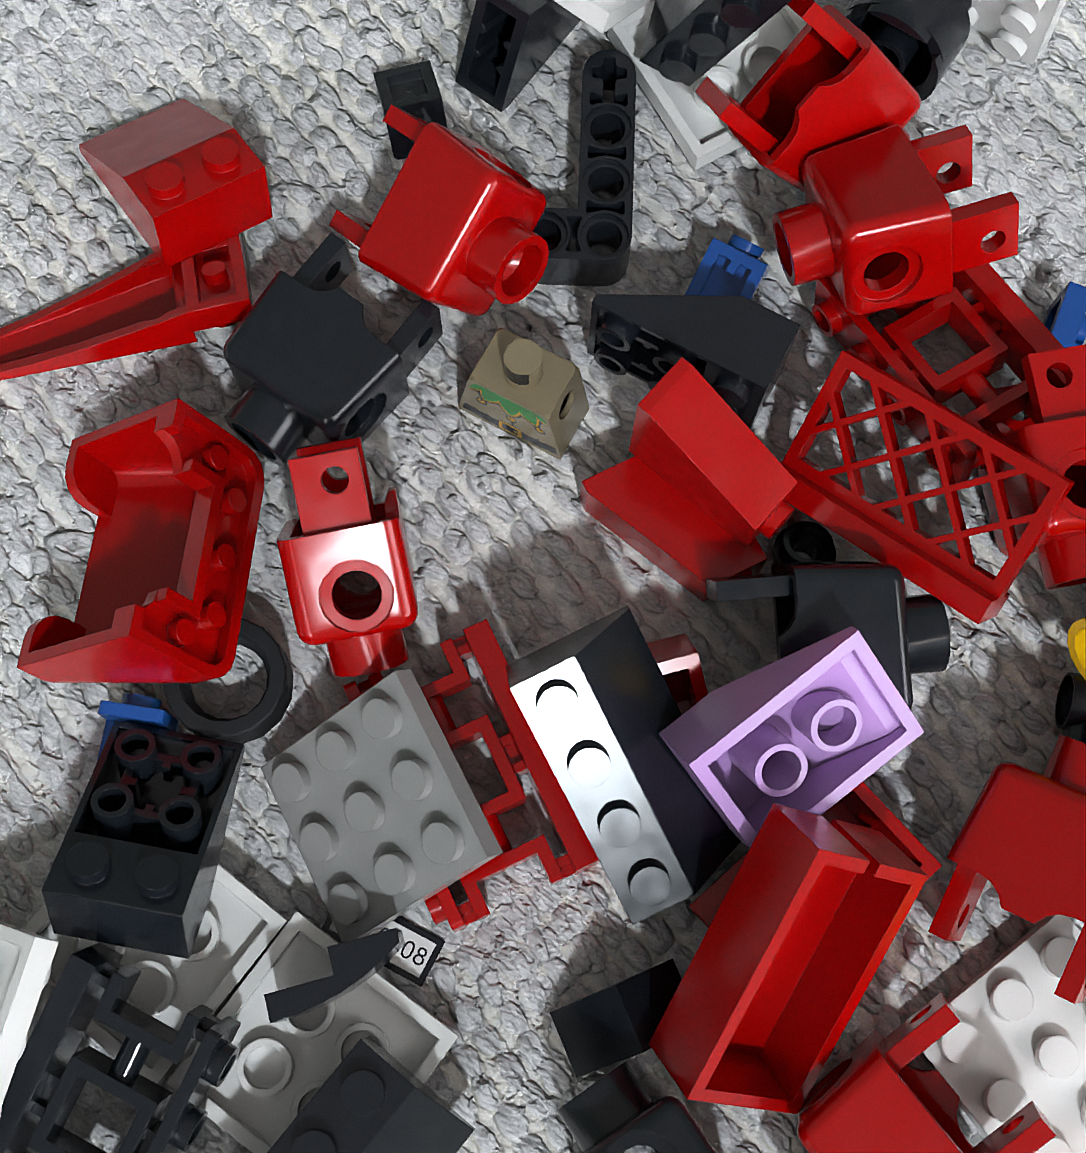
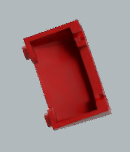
[17,398,264,683]

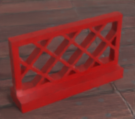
[781,350,1075,624]

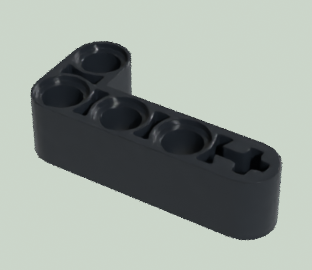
[533,49,636,287]

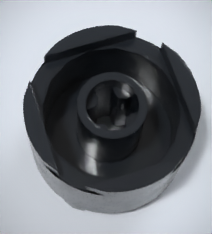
[843,0,972,101]

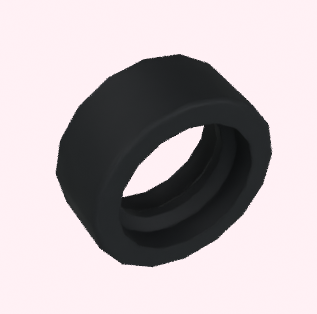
[163,618,294,744]

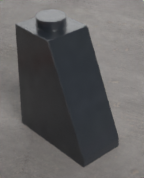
[455,0,581,112]

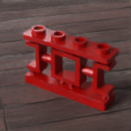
[812,263,1066,483]
[339,619,600,933]

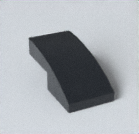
[264,928,405,1023]

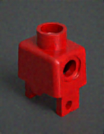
[695,0,921,193]
[328,104,549,316]
[772,124,1019,315]
[977,344,1086,589]
[276,436,418,677]
[928,735,1086,1004]
[797,993,1056,1153]

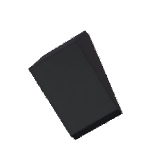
[550,958,682,1078]

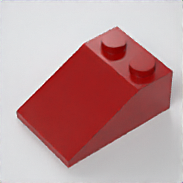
[79,98,273,268]

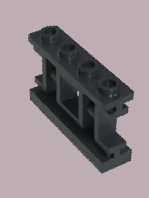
[0,942,241,1153]

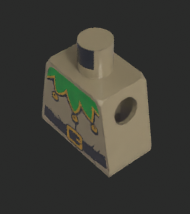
[459,328,589,460]

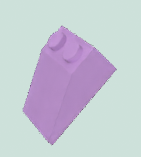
[659,626,924,849]

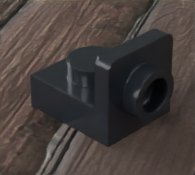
[373,60,447,160]

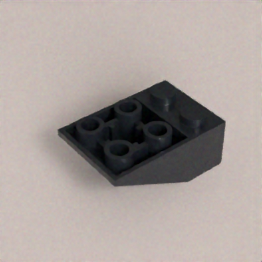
[588,294,800,430]
[41,720,245,959]

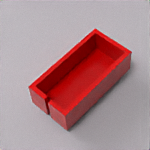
[649,803,928,1114]

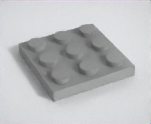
[260,669,503,943]

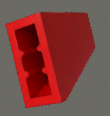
[629,357,798,548]
[580,456,767,602]

